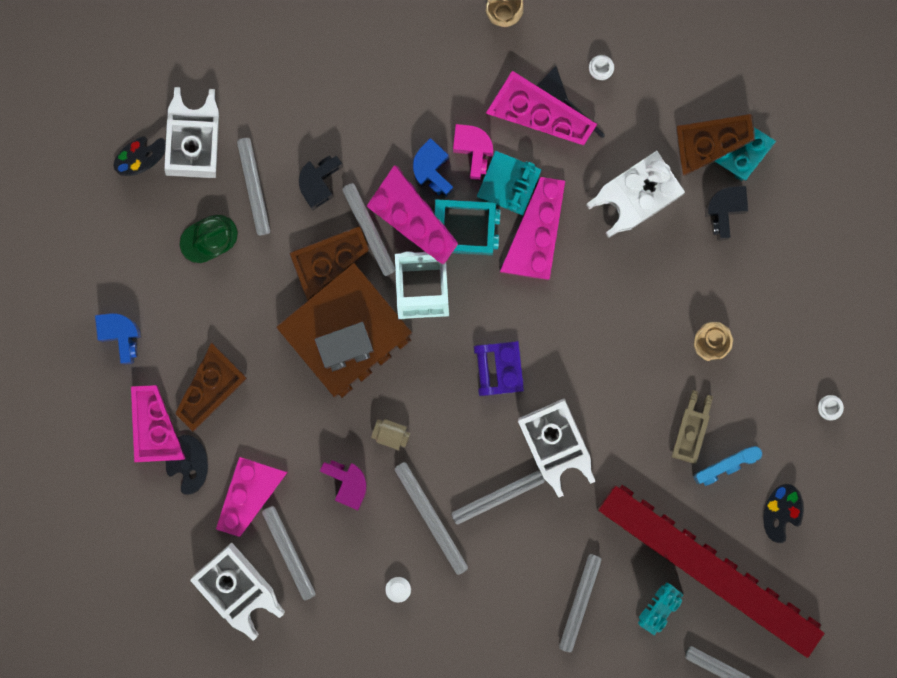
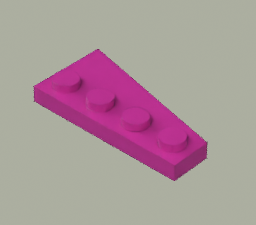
[486,71,597,145]
[366,165,458,264]
[500,177,565,280]

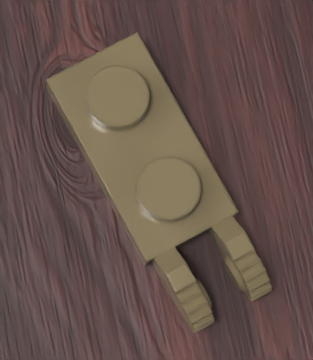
[671,390,713,464]

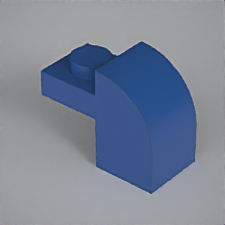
[413,138,453,197]
[95,313,141,364]

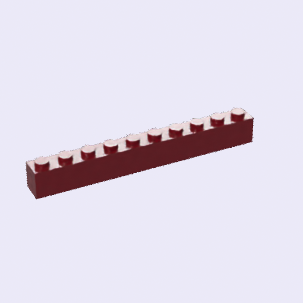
[597,484,825,658]

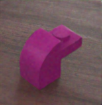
[320,460,367,510]

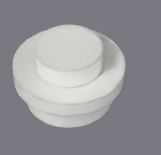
[589,55,614,80]
[645,161,671,183]
[818,395,844,420]
[386,577,411,603]

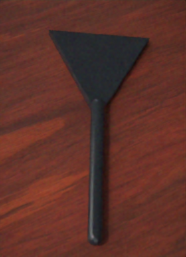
[536,66,605,138]

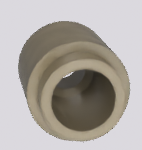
[371,419,410,450]

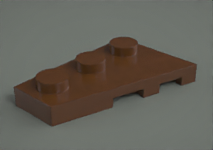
[677,114,756,176]
[290,226,369,300]
[175,343,247,432]

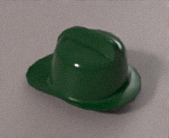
[179,214,238,263]

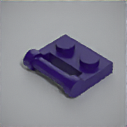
[473,341,524,396]

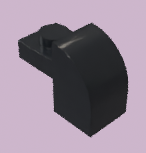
[299,155,343,210]
[705,186,748,241]

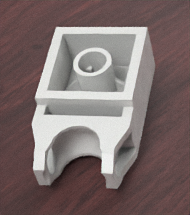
[165,87,219,178]
[586,151,685,238]
[518,398,596,498]
[190,542,285,640]

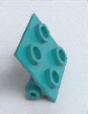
[715,127,776,182]
[477,151,542,216]
[637,583,684,635]

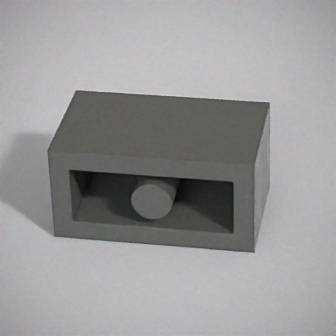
[315,322,374,372]

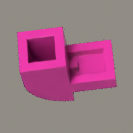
[453,124,493,180]

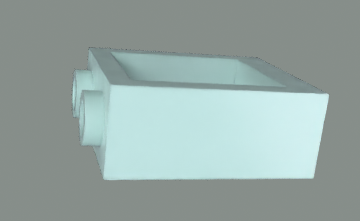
[395,251,449,319]

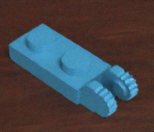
[693,446,762,486]

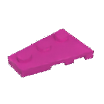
[131,385,186,462]
[216,457,288,537]

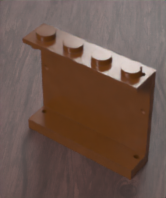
[276,263,412,398]

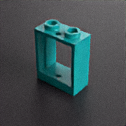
[435,199,500,255]

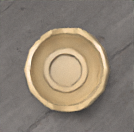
[486,0,524,27]
[694,322,733,361]

